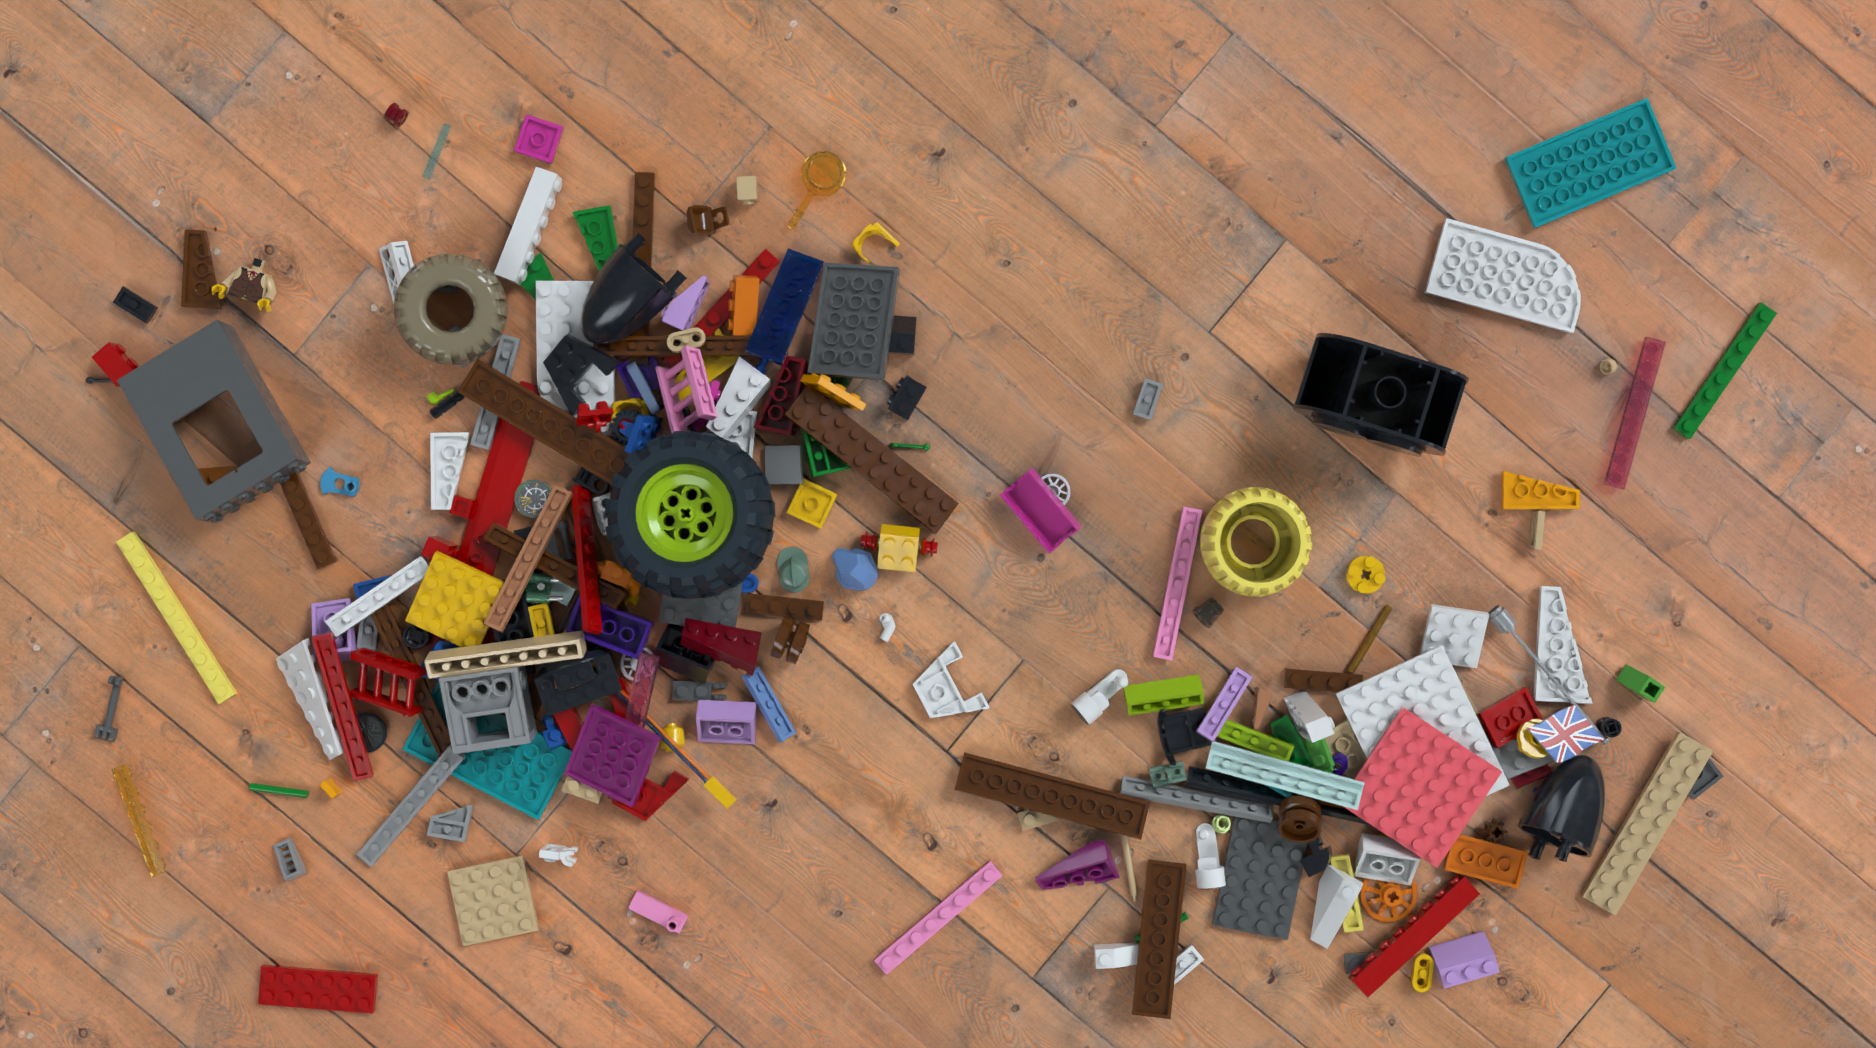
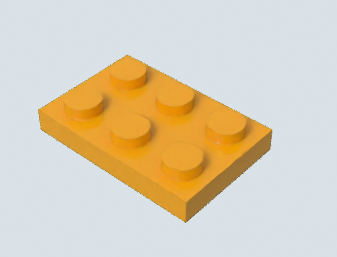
[800,373,866,411]

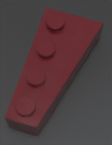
[680,618,762,676]

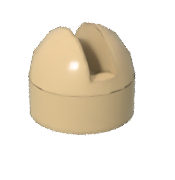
[1600,359,1618,375]

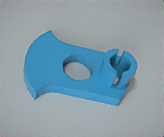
[320,467,360,497]

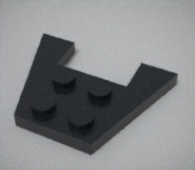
[543,334,621,416]

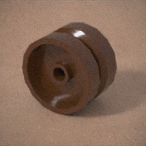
[770,616,810,665]
[1278,795,1322,843]

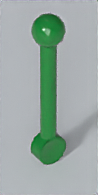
[890,443,930,451]

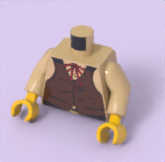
[212,258,277,312]

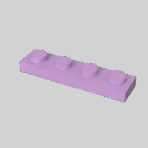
[1196,667,1252,742]

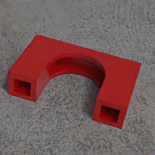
[553,677,642,752]

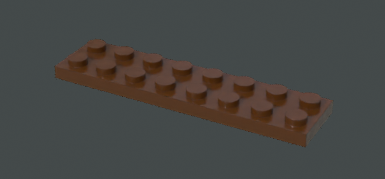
[1132,859,1186,1019]

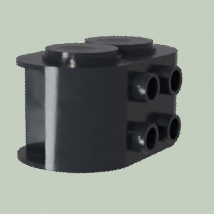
[1293,333,1469,457]

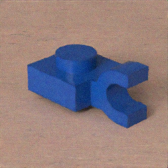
[542,715,568,751]

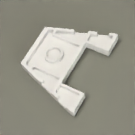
[913,641,990,718]

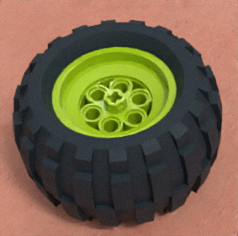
[604,430,776,599]

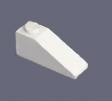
[1093,943,1139,969]

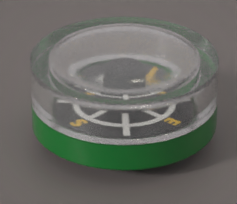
[514,479,553,518]

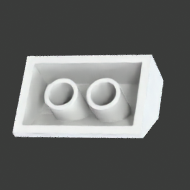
[1354,833,1421,885]

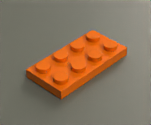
[1443,834,1528,889]

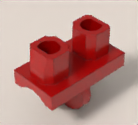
[576,401,614,433]

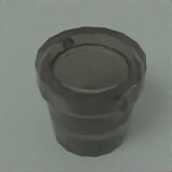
[1192,597,1224,629]

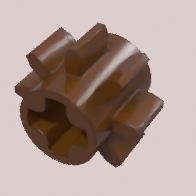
[1481,818,1508,844]

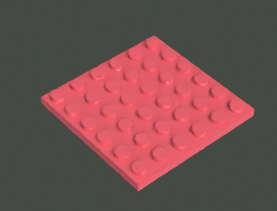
[1343,707,1502,868]

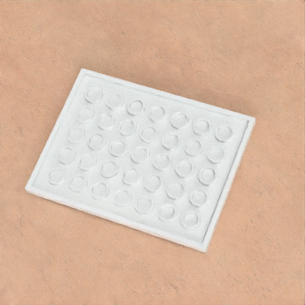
[1335,645,1509,796]

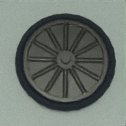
[357,713,387,752]

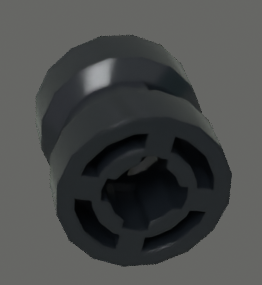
[1596,717,1622,738]

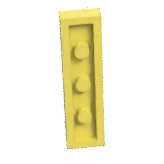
[1331,853,1364,933]

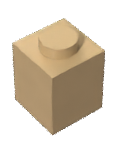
[736,176,759,206]

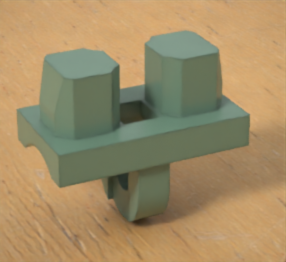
[1149,761,1187,788]

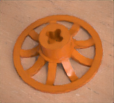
[1360,878,1418,922]

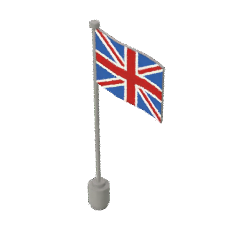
[1488,605,1610,763]

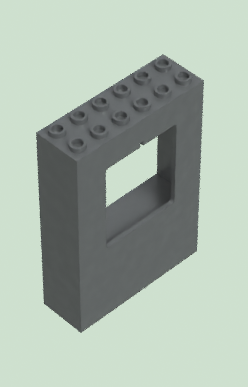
[117,320,311,524]

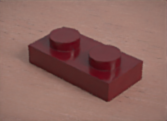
[1511,764,1552,789]

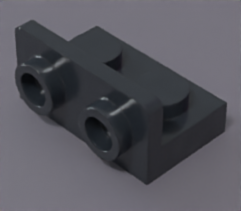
[886,375,927,421]

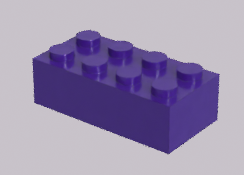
[565,595,655,659]

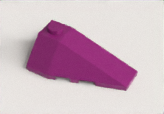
[1035,840,1120,890]

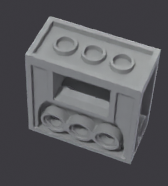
[439,666,537,754]

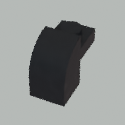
[1300,836,1332,877]

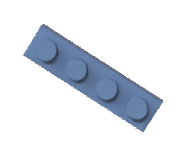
[741,666,796,743]

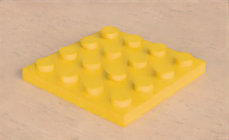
[405,551,504,647]

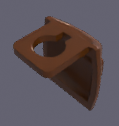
[686,205,729,235]

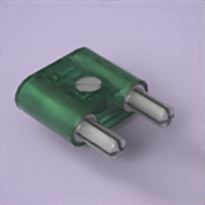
[525,573,564,603]

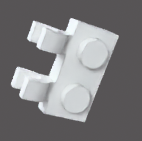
[539,843,579,867]

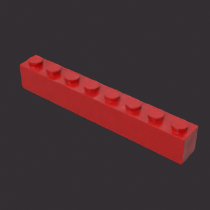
[1348,875,1480,998]

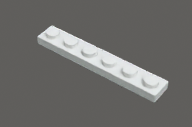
[325,555,430,637]

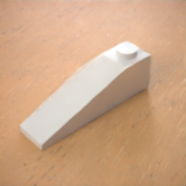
[1310,865,1363,949]

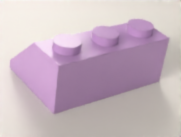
[696,700,757,744]
[1428,931,1500,989]

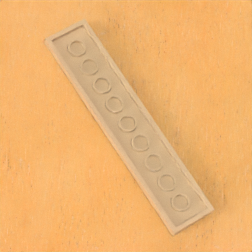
[1581,731,1713,915]

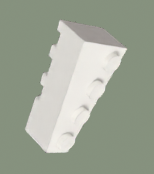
[706,357,771,440]
[1283,690,1335,743]

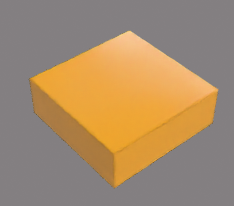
[320,778,343,799]

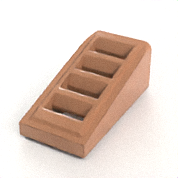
[1251,687,1273,729]

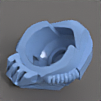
[831,548,879,591]

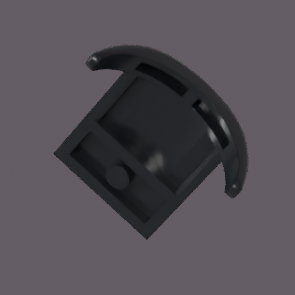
[1157,707,1211,766]

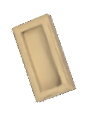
[1529,511,1545,550]

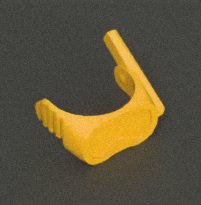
[852,222,900,264]
[611,398,650,424]

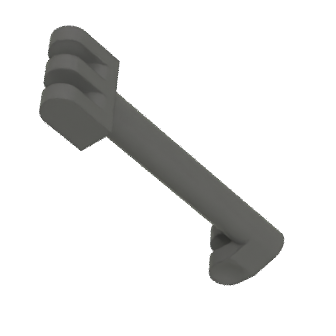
[94,676,123,742]

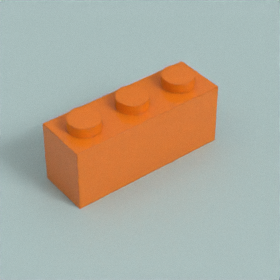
[727,275,759,336]

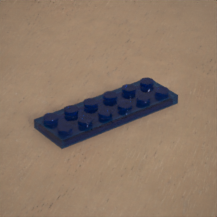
[745,248,824,366]

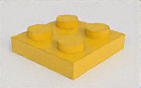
[787,478,838,529]

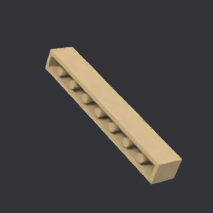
[424,631,587,679]

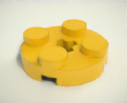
[1346,556,1386,594]
[1517,719,1548,758]

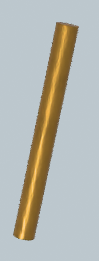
[1347,605,1393,674]

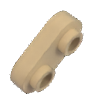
[667,328,706,353]

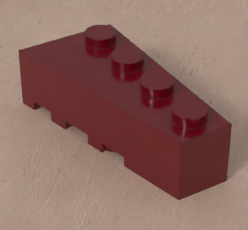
[753,356,809,436]

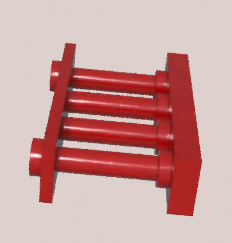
[350,647,426,717]

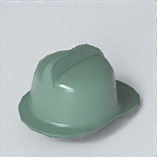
[777,547,809,593]

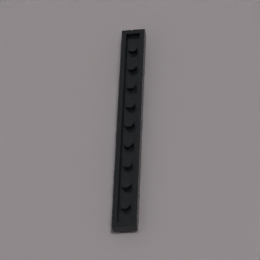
[1186,766,1372,826]

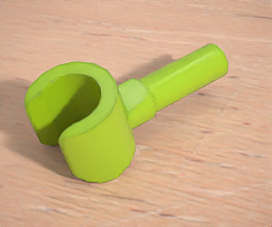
[426,388,455,405]

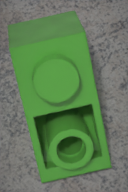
[1615,664,1665,703]

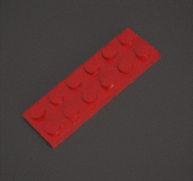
[258,965,378,1014]

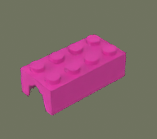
[1000,467,1081,554]

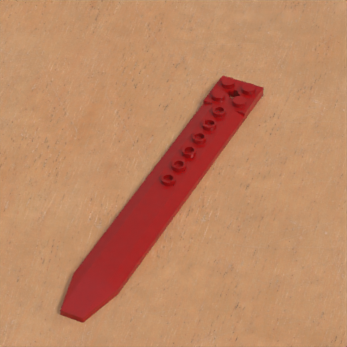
[428,381,540,654]

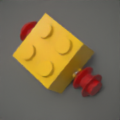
[860,524,938,572]

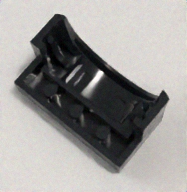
[534,649,623,716]

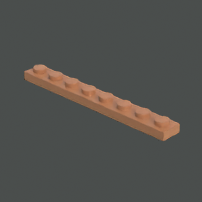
[483,485,573,633]

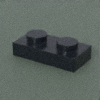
[113,286,159,324]

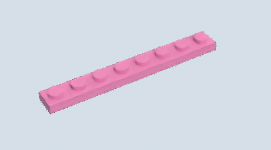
[1153,506,1202,660]
[874,860,1003,975]

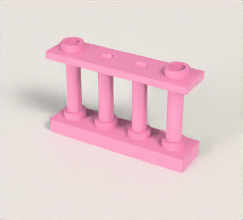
[655,346,717,433]

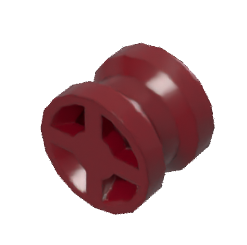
[384,102,409,127]

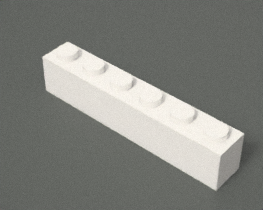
[494,167,562,286]

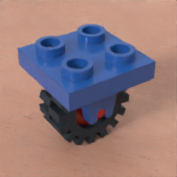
[611,410,663,454]

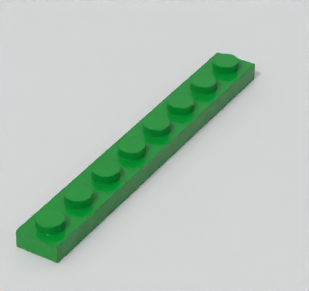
[1672,302,1777,439]

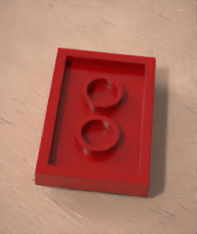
[1477,687,1543,748]

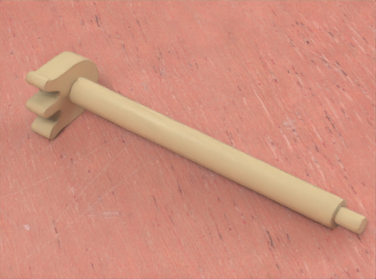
[1120,835,1137,902]

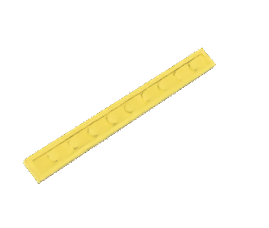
[116,531,237,704]

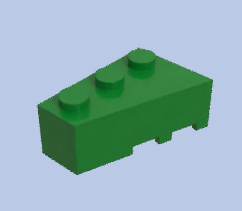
[799,428,850,478]

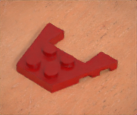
[612,770,689,821]

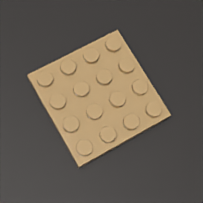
[447,855,539,946]

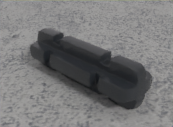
[429,390,465,418]

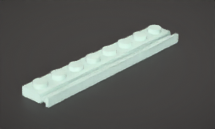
[1206,741,1365,810]

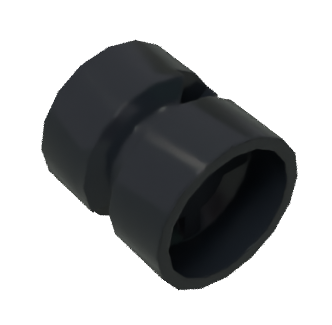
[403,624,434,649]

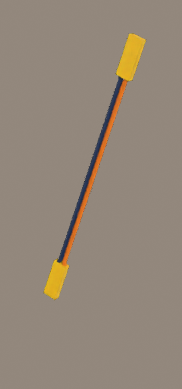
[563,630,737,809]

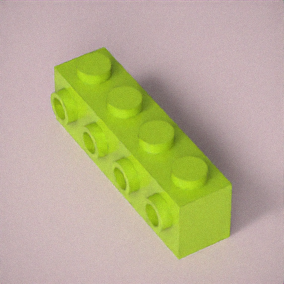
[1124,674,1204,716]

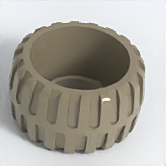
[394,254,508,365]

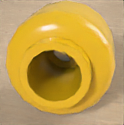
[660,723,685,752]

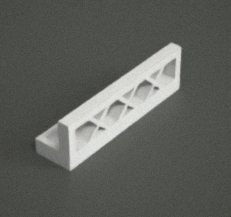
[379,241,414,304]

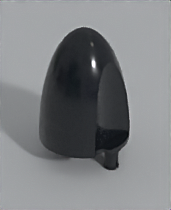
[580,232,687,344]
[1518,755,1605,862]

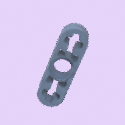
[626,361,662,415]

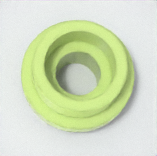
[1212,814,1231,833]

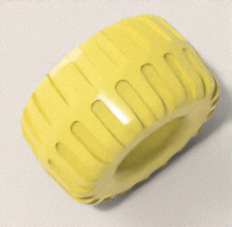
[1200,487,1312,597]

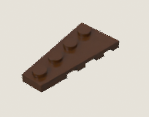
[181,229,222,309]

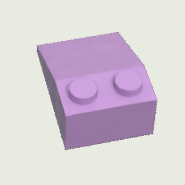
[661,276,711,331]
[311,598,358,664]

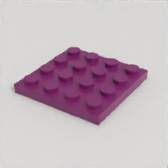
[564,704,662,807]

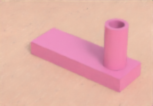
[628,890,689,934]

